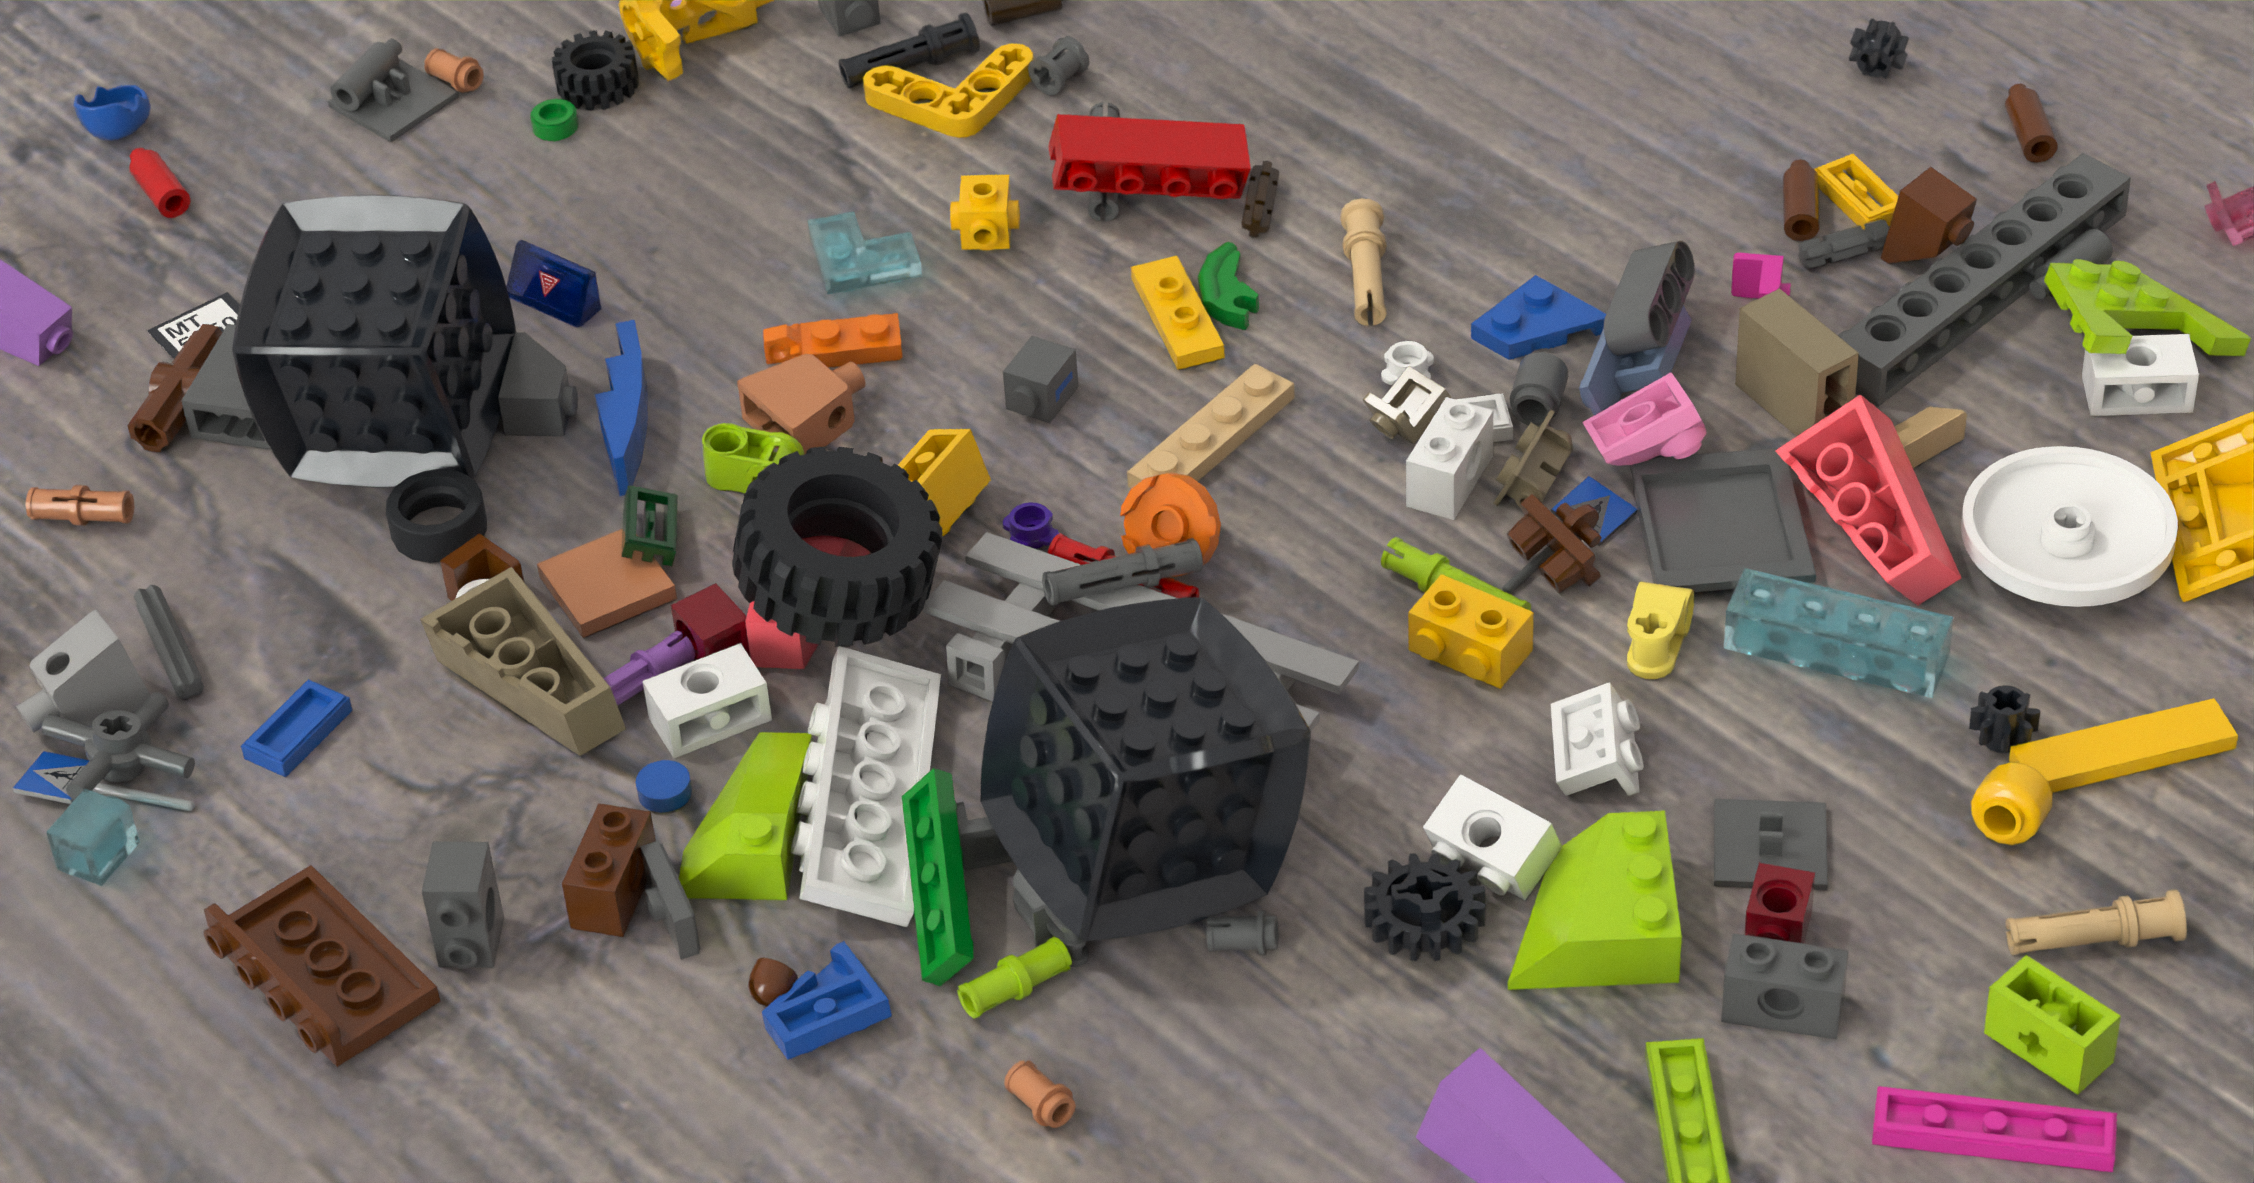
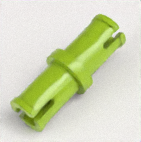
[957,937,1072,1018]

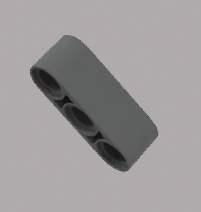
[1604,240,1695,356]

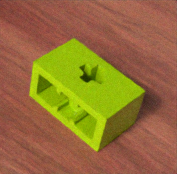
[1984,955,2121,1095]

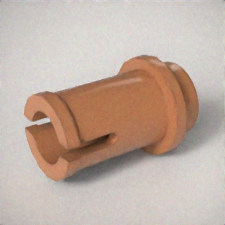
[424,48,484,93]
[1004,1060,1075,1128]

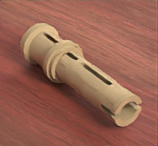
[1340,198,1387,326]
[2005,889,2187,955]

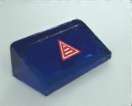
[507,240,602,328]

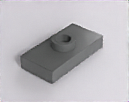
[640,841,701,960]

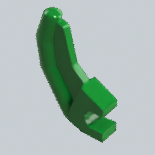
[1197,242,1259,330]

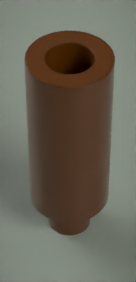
[2005,84,2058,163]
[1783,159,1820,241]

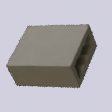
[1735,288,1859,436]

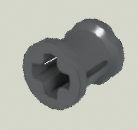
[1028,36,1089,95]

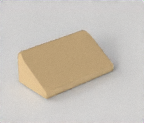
[1895,407,1967,468]

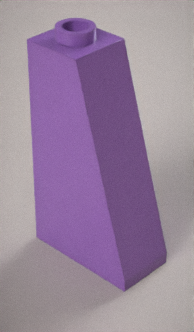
[0,259,73,366]
[1416,1048,1626,1183]

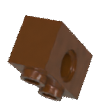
[562,803,656,937]

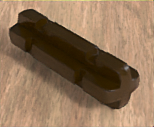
[1241,161,1279,237]

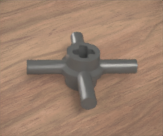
[42,692,195,801]

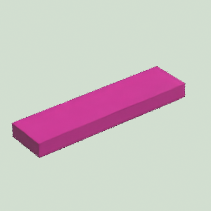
[1872,1086,2117,1172]

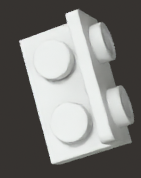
[1550,682,1644,796]

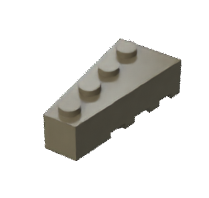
[420,567,626,756]

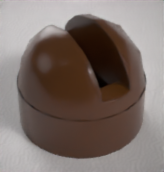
[748,958,798,1006]

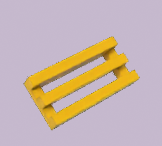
[1814,154,1898,229]

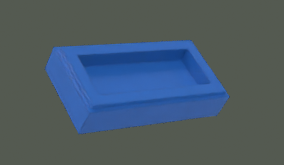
[241,679,353,778]

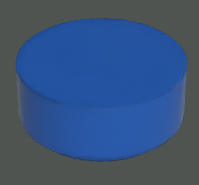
[636,760,692,813]

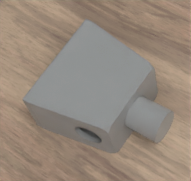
[16,609,150,733]

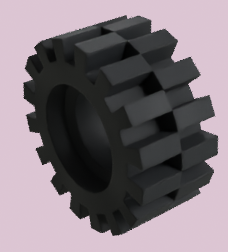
[552,30,639,111]

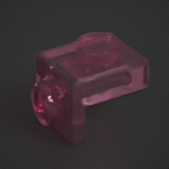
[2204,181,2254,246]

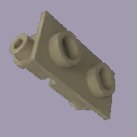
[1493,410,1573,508]

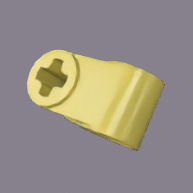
[1627,581,1695,679]

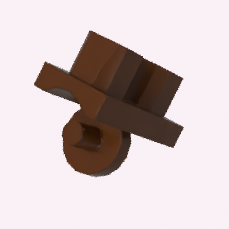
[1507,494,1602,593]

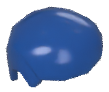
[73,85,151,141]

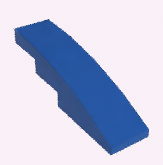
[595,319,648,496]

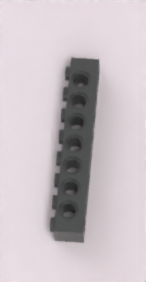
[1838,153,2131,406]

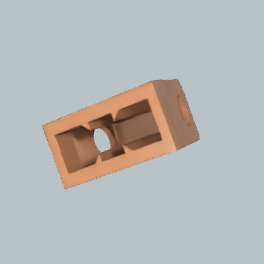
[737,354,866,455]

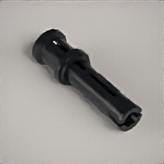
[838,12,980,89]

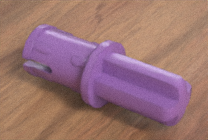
[603,631,695,705]

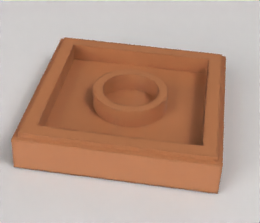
[537,529,677,638]

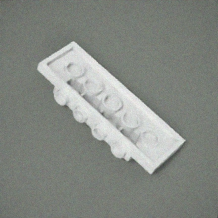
[791,646,941,927]

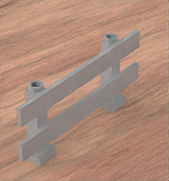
[923,532,1359,731]

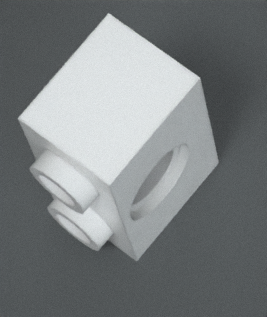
[2082,334,2199,416]
[1406,397,1494,520]
[642,643,772,758]
[1423,774,1562,900]

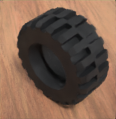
[732,446,942,647]

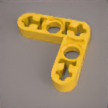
[863,43,1033,138]

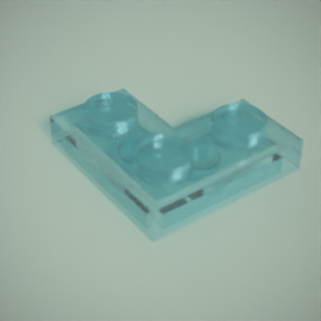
[807,211,922,295]

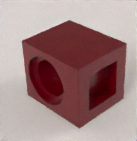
[671,583,751,661]
[1744,863,1815,944]

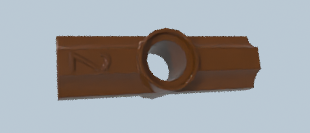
[127,324,223,453]

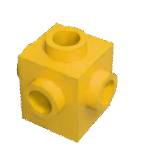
[950,175,1020,251]

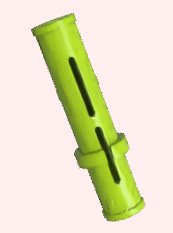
[1381,537,1531,611]

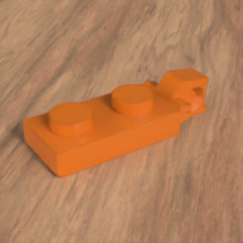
[763,313,903,368]

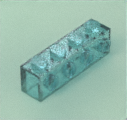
[1724,568,1953,698]

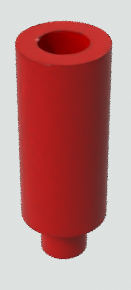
[129,147,191,218]

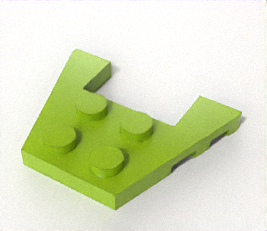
[2044,259,2251,356]

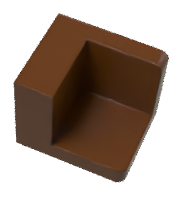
[440,533,524,601]

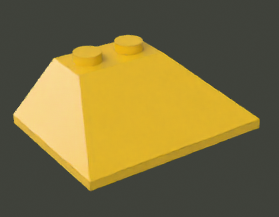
[2150,411,2254,602]

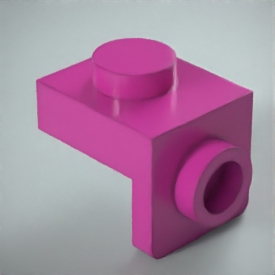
[1731,252,1791,299]

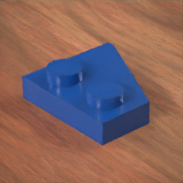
[1471,275,1606,360]
[762,941,892,1060]

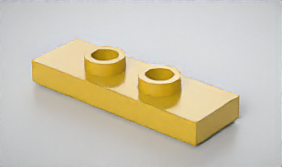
[1131,256,1225,370]

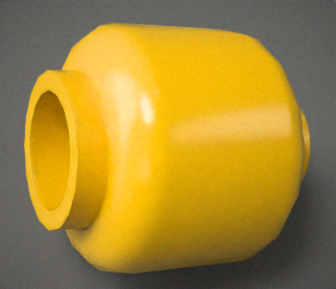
[1971,762,2052,845]

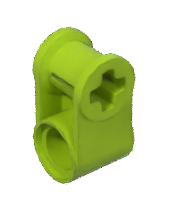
[702,423,804,493]

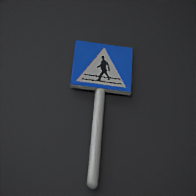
[13,751,195,811]

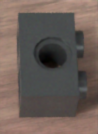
[422,841,504,969]
[1721,933,1849,1039]

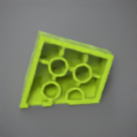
[1508,811,1682,990]

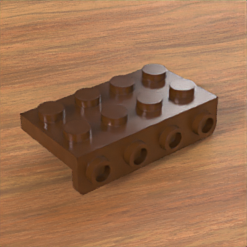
[203,865,441,1067]

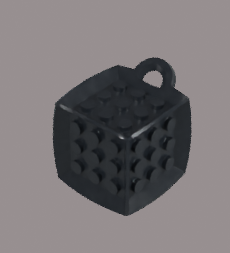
[232,195,516,487]
[980,597,1311,941]

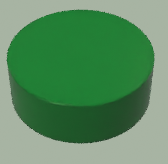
[530,99,579,141]

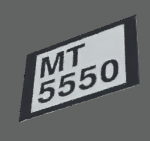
[147,292,240,359]

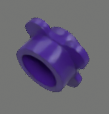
[1002,502,1059,549]

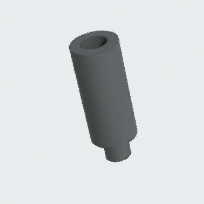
[330,39,402,111]
[2029,228,2113,299]

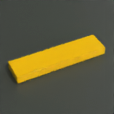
[2009,698,2238,793]

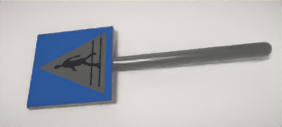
[1502,476,1638,594]

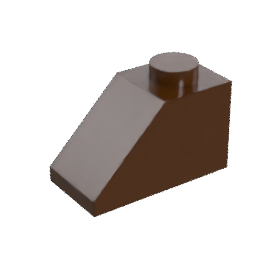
[1881,167,1977,264]

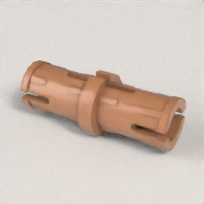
[26,485,134,526]

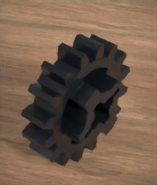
[1364,853,1486,961]

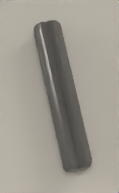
[134,585,204,700]

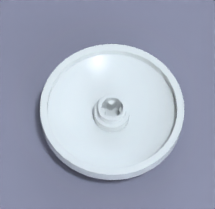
[1961,446,2178,607]

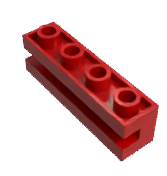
[1048,114,1251,199]

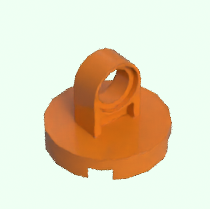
[1120,472,1221,577]

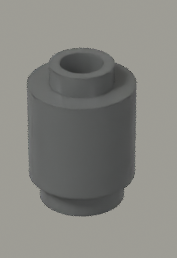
[1510,352,1569,426]

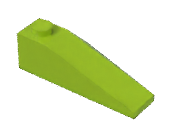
[678,732,813,900]

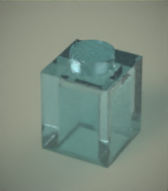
[46,789,140,886]

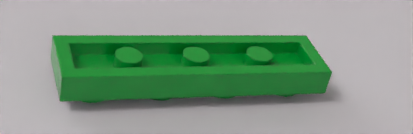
[901,768,974,986]

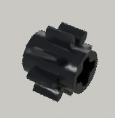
[1849,18,1909,79]
[1969,685,2040,753]

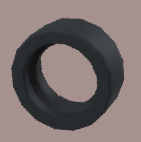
[386,469,487,563]

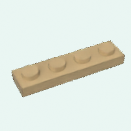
[1127,364,1295,489]

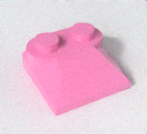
[1582,372,1707,466]

